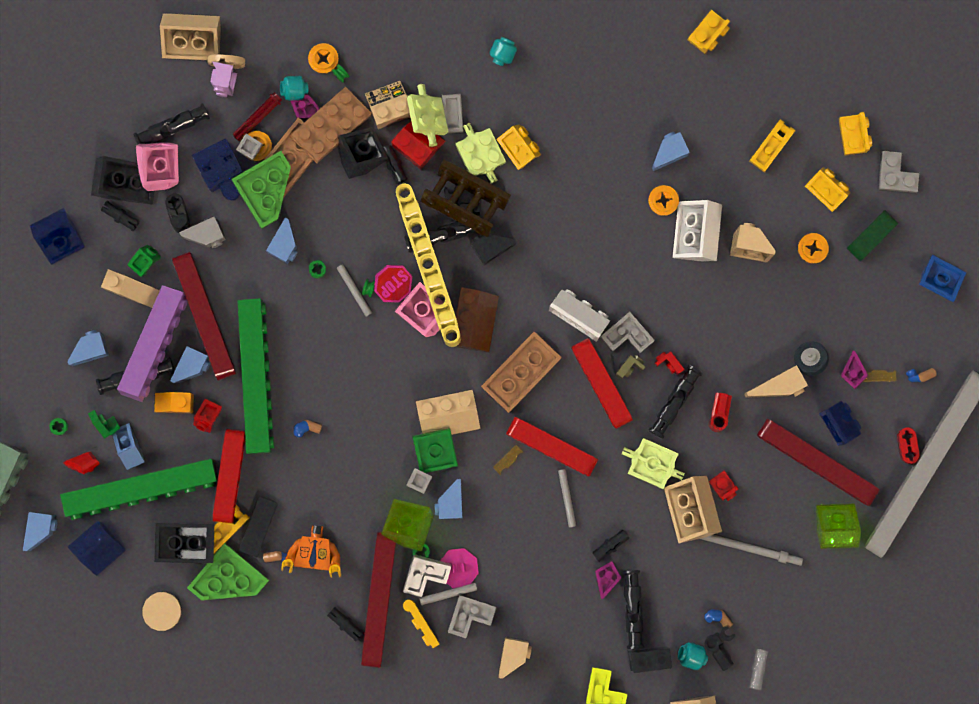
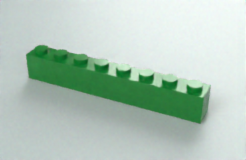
[238,298,275,454]
[60,459,218,520]

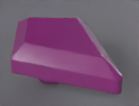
[291,94,320,119]
[841,351,868,389]
[595,561,621,599]

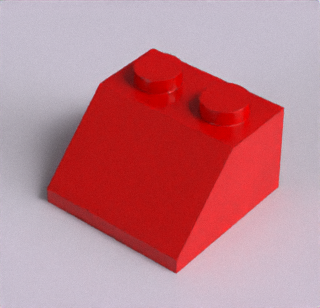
[391,121,445,170]

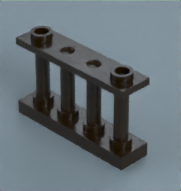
[420,159,511,237]

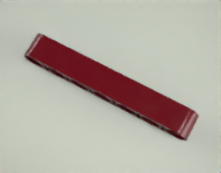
[172,252,236,381]
[757,419,880,506]
[361,532,397,668]

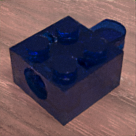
[192,138,243,201]

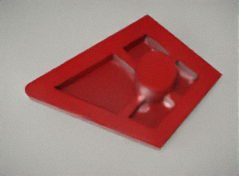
[63,451,100,475]

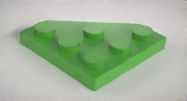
[232,151,291,229]
[187,543,269,600]

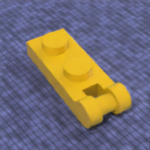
[749,119,795,172]
[214,505,250,554]
[403,600,440,648]

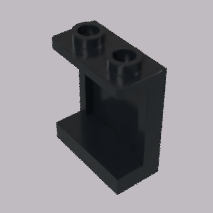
[628,647,672,673]

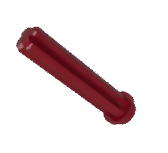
[233,92,282,141]

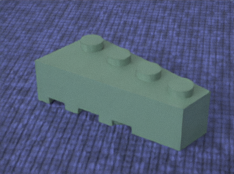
[0,442,29,515]

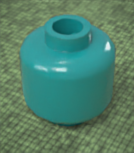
[489,36,517,66]
[280,76,309,101]
[678,642,708,670]

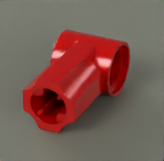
[709,393,732,432]

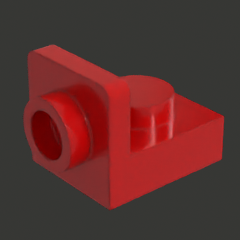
[655,351,685,375]
[193,399,222,433]
[709,470,739,501]

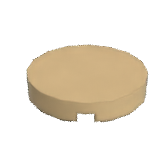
[207,55,245,69]
[143,592,182,631]

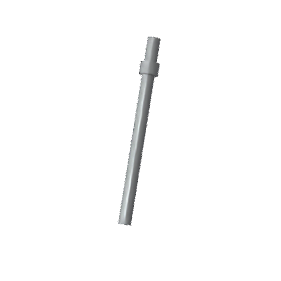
[700,535,803,566]

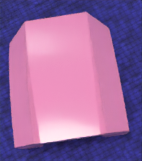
[136,142,179,191]
[395,282,444,337]

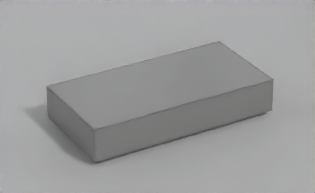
[442,94,463,133]

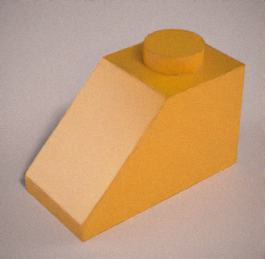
[154,392,194,414]

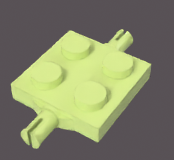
[407,84,448,147]
[455,123,506,184]
[622,438,685,489]

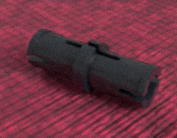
[383,145,408,184]
[101,201,140,231]
[592,529,630,562]
[327,607,364,642]

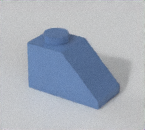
[652,132,690,171]
[266,218,298,264]
[68,330,109,367]
[170,346,210,384]
[113,423,145,470]
[435,479,462,519]
[23,512,58,551]

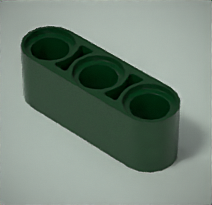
[846,210,898,261]

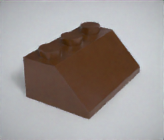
[452,287,499,353]

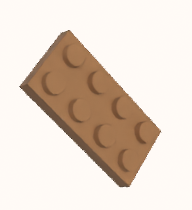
[291,87,372,163]
[264,118,314,198]
[481,332,562,413]

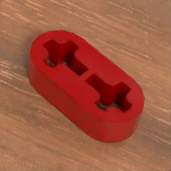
[897,427,919,464]

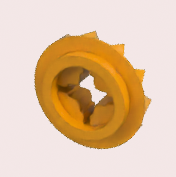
[308,43,338,74]
[247,131,272,161]
[649,185,679,216]
[798,233,829,263]

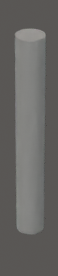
[337,264,372,317]
[558,469,576,527]
[419,583,477,605]

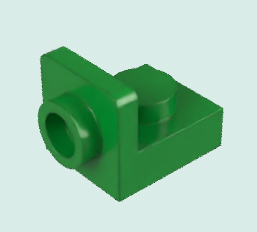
[127,245,161,277]
[88,410,120,439]

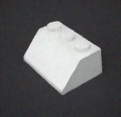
[673,200,722,261]
[549,289,610,342]

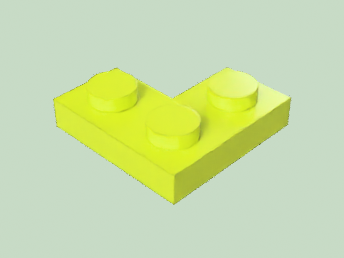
[586,667,627,704]

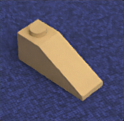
[101,269,160,308]
[744,365,808,397]

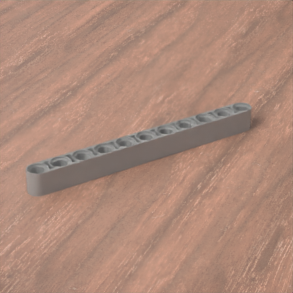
[864,370,979,558]

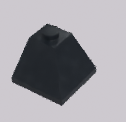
[338,127,388,179]

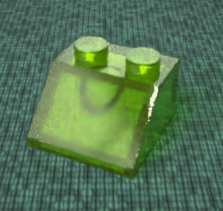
[381,499,434,551]
[816,504,861,549]

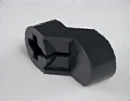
[165,193,190,233]

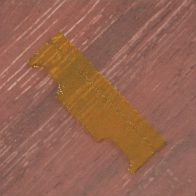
[863,370,896,382]
[493,445,523,474]

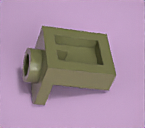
[615,355,645,379]

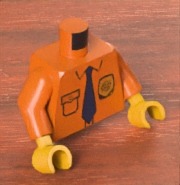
[281,525,341,578]

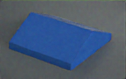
[919,255,966,302]

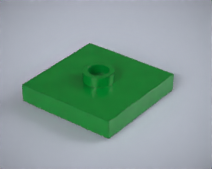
[413,428,458,473]

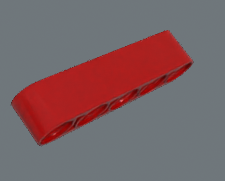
[571,338,633,429]
[506,417,598,477]
[213,429,246,524]

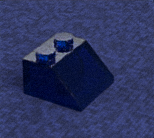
[30,208,85,265]
[819,401,861,446]
[68,521,126,576]

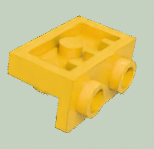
[688,10,730,54]
[839,112,872,156]
[496,125,541,170]
[805,167,851,212]

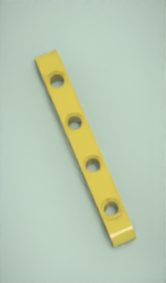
[396,183,461,347]

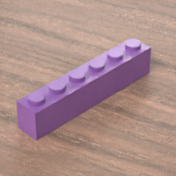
[117,285,188,402]

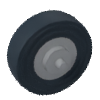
[794,341,829,376]

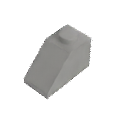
[179,217,226,248]

